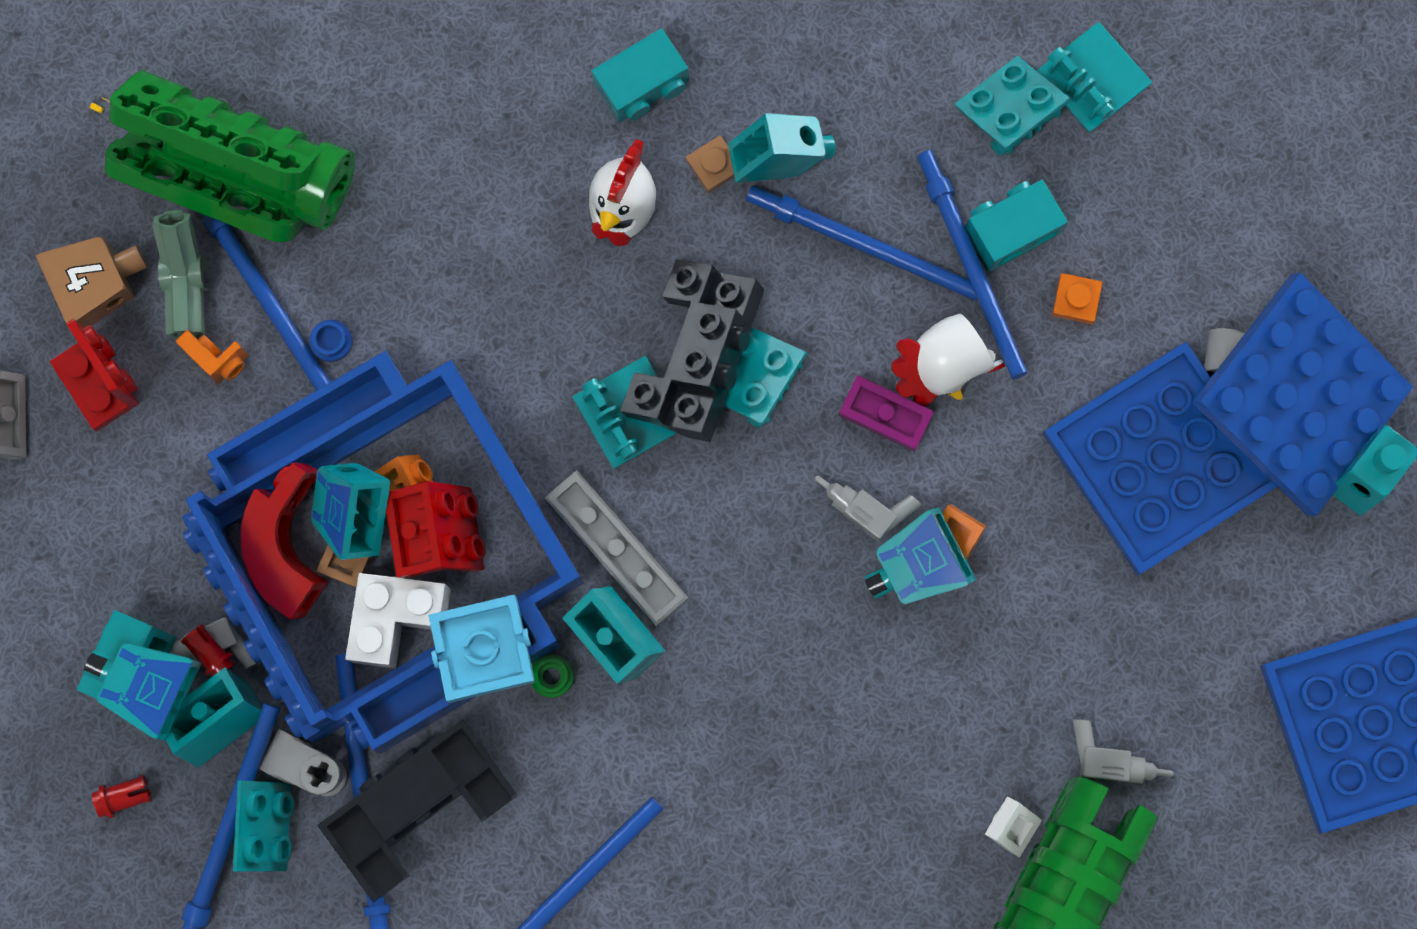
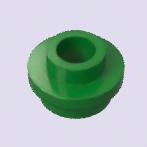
[532,654,574,698]

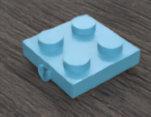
[428,594,535,703]

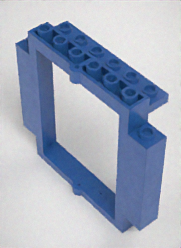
[182,350,583,754]

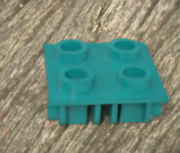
[1036,22,1153,133]
[954,55,1071,156]
[724,327,807,429]
[572,356,677,470]
[233,780,294,872]

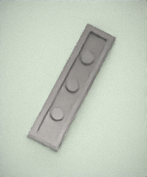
[544,470,689,627]

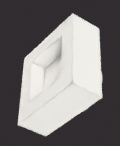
[985,796,1042,858]

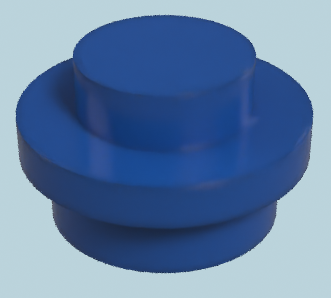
[309,320,352,362]

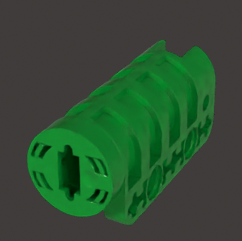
[104,70,355,242]
[993,776,1158,929]

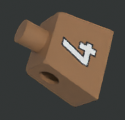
[35,237,148,327]

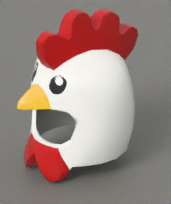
[589,139,656,246]
[891,314,1005,407]

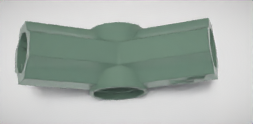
[152,209,208,338]

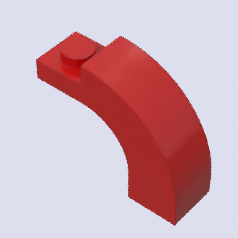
[241,463,328,620]

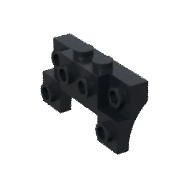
[620,259,764,442]
[317,719,517,903]

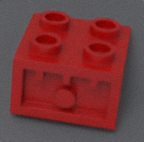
[49,318,139,432]
[386,481,485,578]

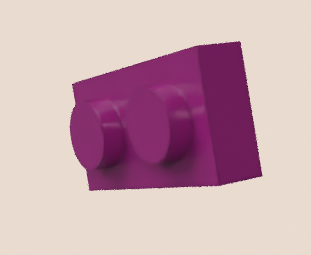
[838,375,934,452]

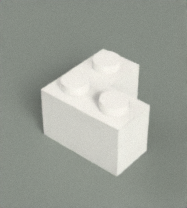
[345,573,451,669]

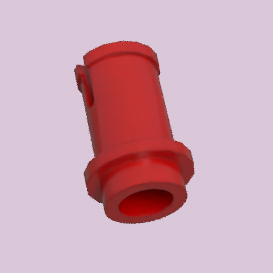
[180,623,235,677]
[92,775,152,819]

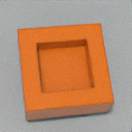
[1051,273,1102,325]
[943,504,987,560]

